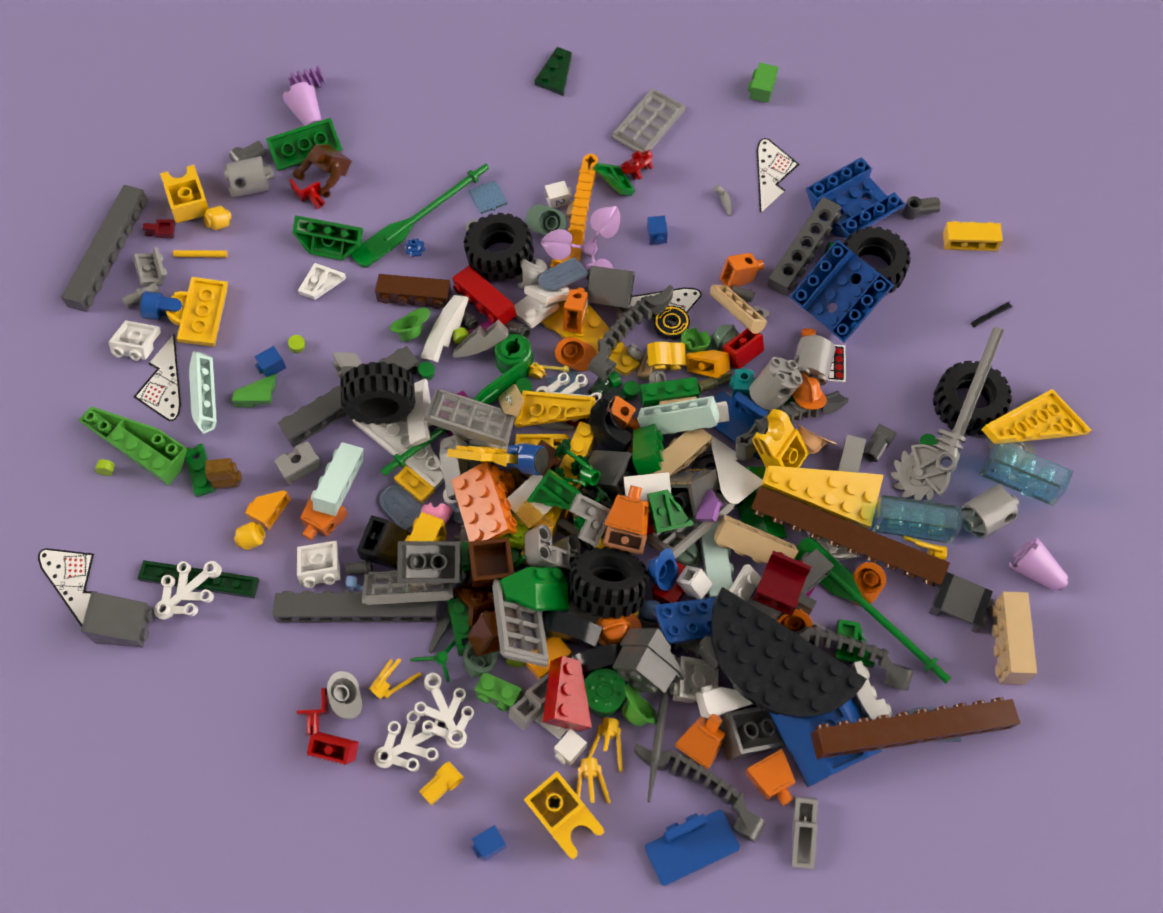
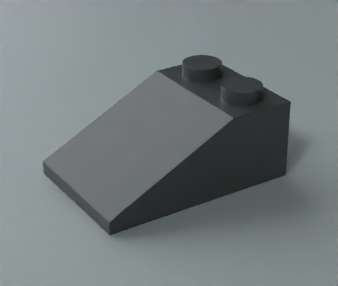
[397,541,462,583]
[719,707,786,761]

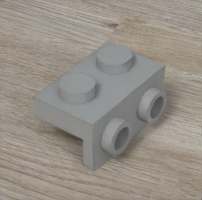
[133,247,167,286]

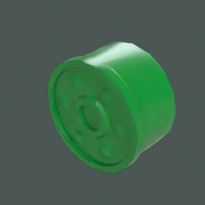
[495,334,534,374]
[584,669,626,717]

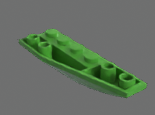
[78,406,187,486]

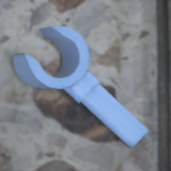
[346,576,363,591]

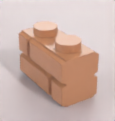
[602,525,647,555]

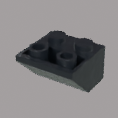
[356,515,411,570]

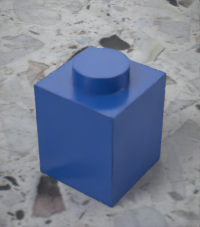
[647,215,668,245]
[254,346,286,377]
[471,825,507,861]

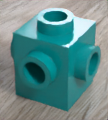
[729,368,756,399]

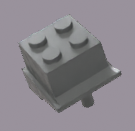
[612,628,687,694]

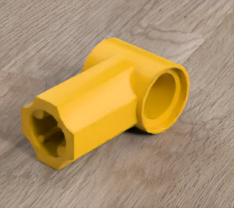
[419,761,464,806]

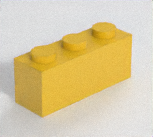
[943,221,1003,251]

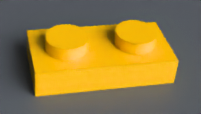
[394,465,436,504]

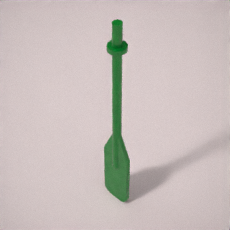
[351,163,490,268]
[380,361,529,476]
[795,537,951,684]

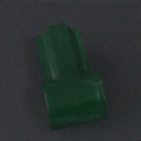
[588,377,628,401]

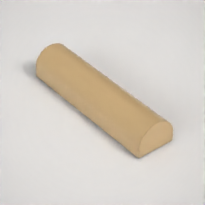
[710,285,767,334]

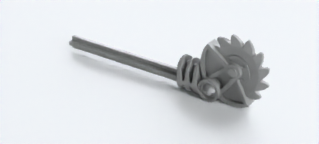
[891,327,1005,502]

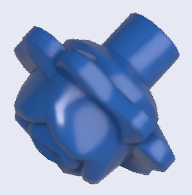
[404,238,425,257]

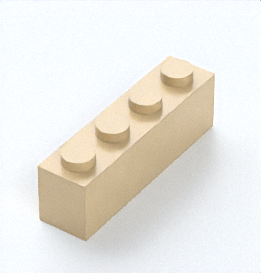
[646,428,713,476]
[713,514,798,564]

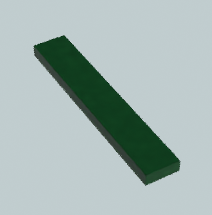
[137,560,260,598]

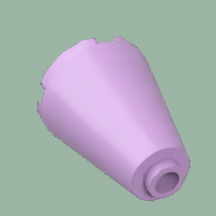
[282,82,321,126]
[1009,537,1068,591]

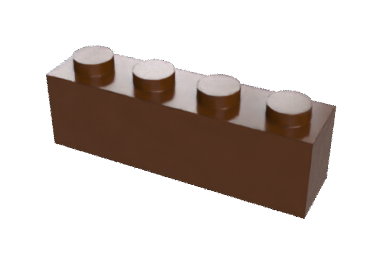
[375,274,452,308]

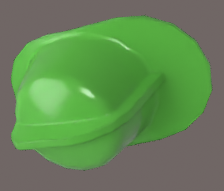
[390,308,431,342]
[622,684,657,727]

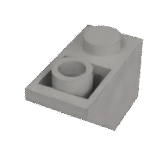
[332,352,362,381]

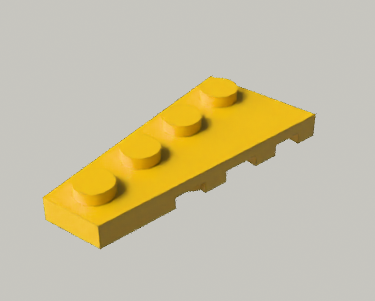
[514,390,596,428]

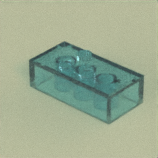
[979,443,1073,506]
[872,495,962,544]

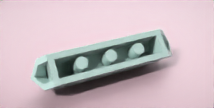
[189,351,217,434]

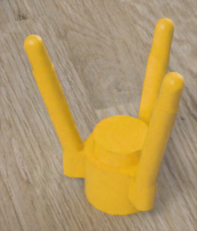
[903,536,947,560]
[369,658,422,699]
[587,717,623,772]
[576,758,611,804]

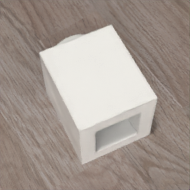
[545,180,572,208]
[676,566,713,599]
[554,729,587,766]

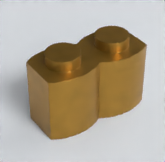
[205,458,242,489]

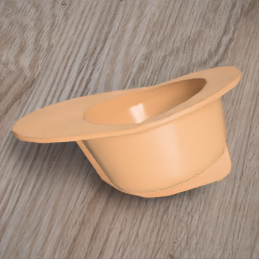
[796,424,838,454]

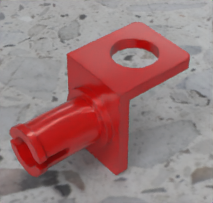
[289,179,325,209]
[296,688,329,735]

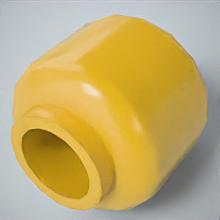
[203,205,232,231]
[234,522,266,551]

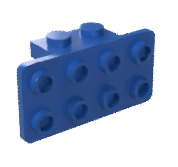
[712,391,769,459]
[654,597,716,644]
[645,810,740,886]

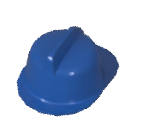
[648,548,678,591]

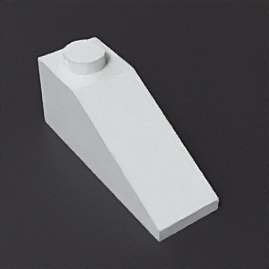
[695,684,753,718]

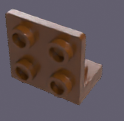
[453,583,504,628]

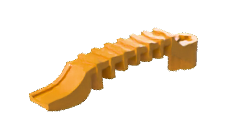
[568,154,598,261]

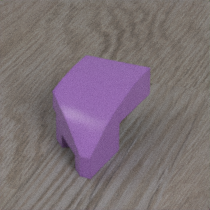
[695,489,723,522]

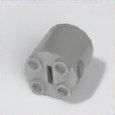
[224,156,275,197]
[794,335,836,386]
[749,357,803,411]
[960,484,1019,539]

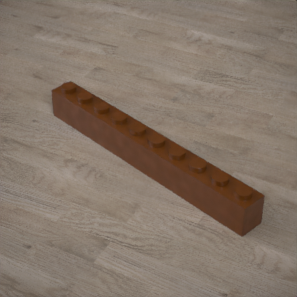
[751,486,950,587]
[810,697,1021,759]

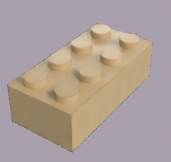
[990,592,1037,685]

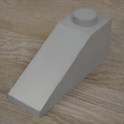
[439,434,468,499]

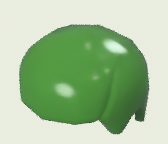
[681,327,711,353]

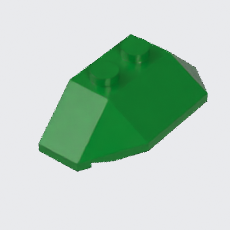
[292,215,364,260]
[499,567,571,611]

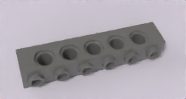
[768,197,842,296]

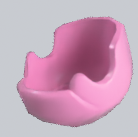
[421,502,453,524]

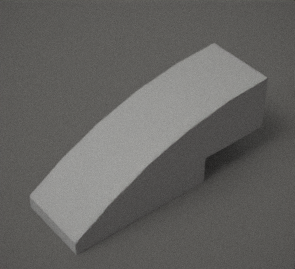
[452,320,509,358]
[837,434,866,473]
[508,672,549,730]
[791,795,818,869]

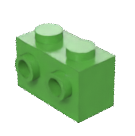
[748,62,779,103]
[475,673,523,712]

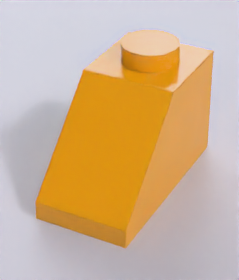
[686,350,730,378]
[245,490,291,531]

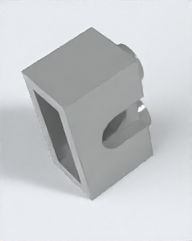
[274,441,322,486]

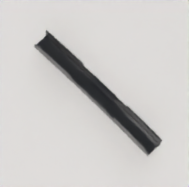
[971,301,1013,328]

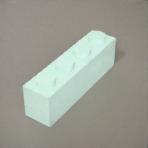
[637,396,720,434]
[311,442,364,516]
[699,521,734,598]

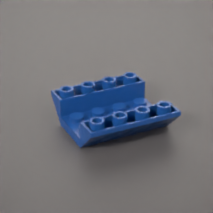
[806,157,905,238]
[790,239,894,343]
[769,698,882,788]

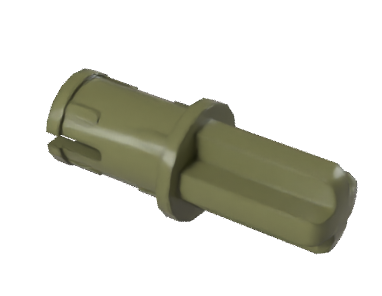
[697,371,732,393]

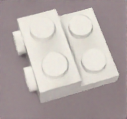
[109,320,161,361]
[297,540,340,588]
[669,656,719,704]

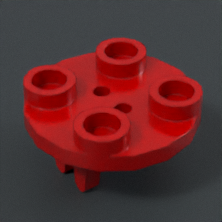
[620,150,653,180]

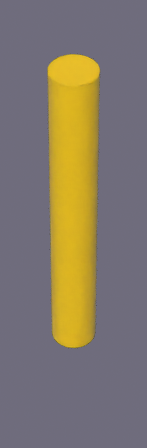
[173,250,227,258]

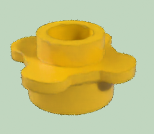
[528,364,547,380]

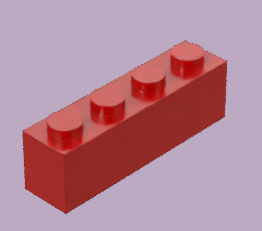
[452,265,517,325]

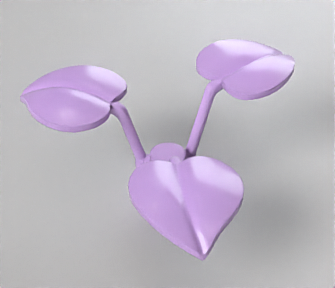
[541,206,620,283]

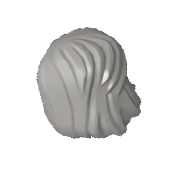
[517,258,548,289]

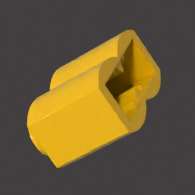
[647,342,686,371]

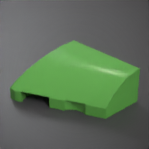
[232,374,277,408]

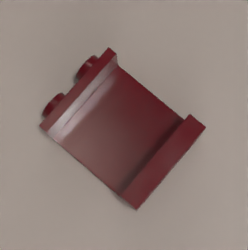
[753,551,812,616]

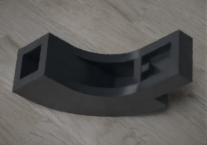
[589,389,633,452]
[535,611,602,648]
[572,643,622,678]

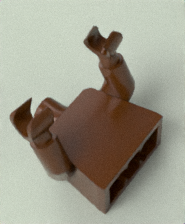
[293,144,352,198]

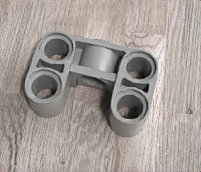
[525,524,581,576]

